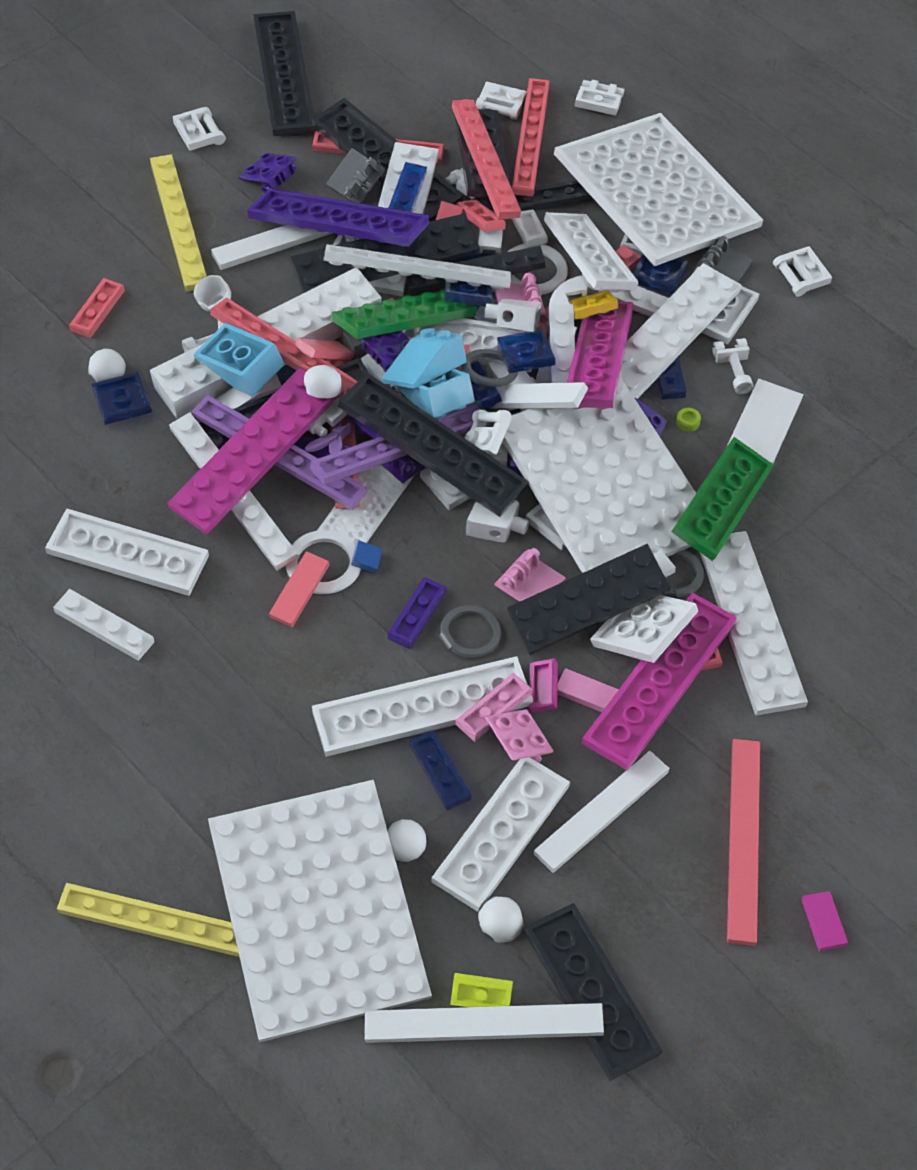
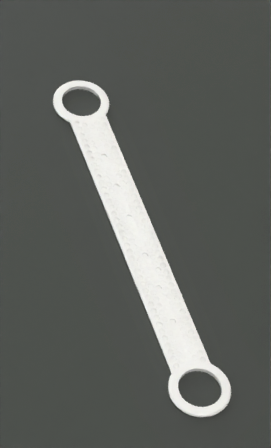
[286,244,568,594]

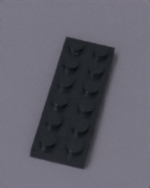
[454,109,512,198]
[507,543,671,656]
[523,903,662,1081]

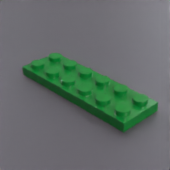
[332,289,477,339]
[671,437,774,561]

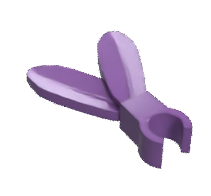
[305,421,352,454]

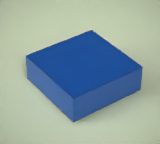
[351,540,382,574]

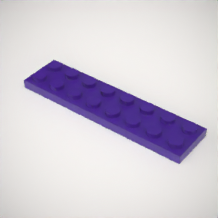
[247,188,429,247]

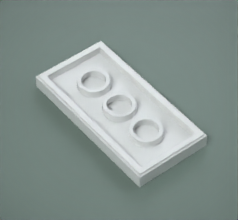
[728,379,803,464]

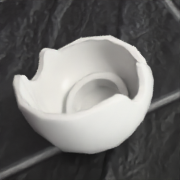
[194,275,231,312]
[88,349,126,384]
[304,365,341,398]
[387,819,426,862]
[478,897,524,943]

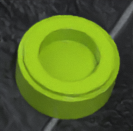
[676,408,701,432]

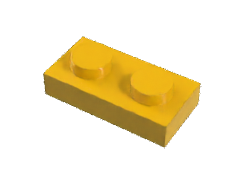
[568,290,618,319]

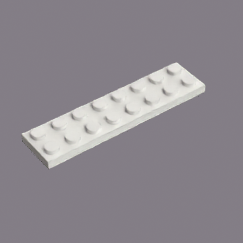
[369,142,438,296]
[620,263,741,399]
[699,531,808,716]
[312,656,533,757]

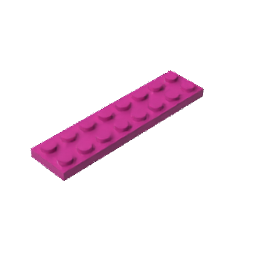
[567,301,633,410]
[167,368,338,535]
[581,593,737,771]

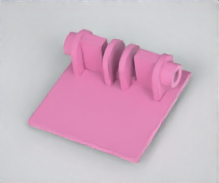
[494,273,546,315]
[494,548,566,602]
[485,709,554,763]

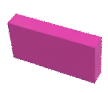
[529,658,558,713]
[802,891,848,952]

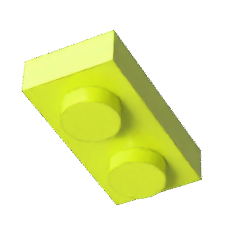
[450,973,513,1007]

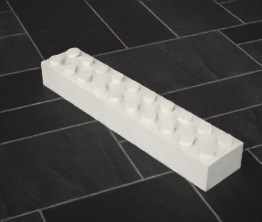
[150,267,382,420]

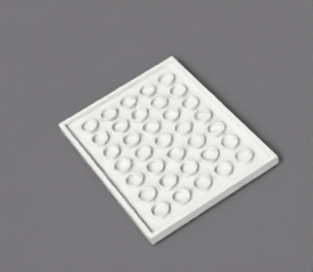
[554,113,763,266]
[494,377,696,573]
[208,780,432,1043]

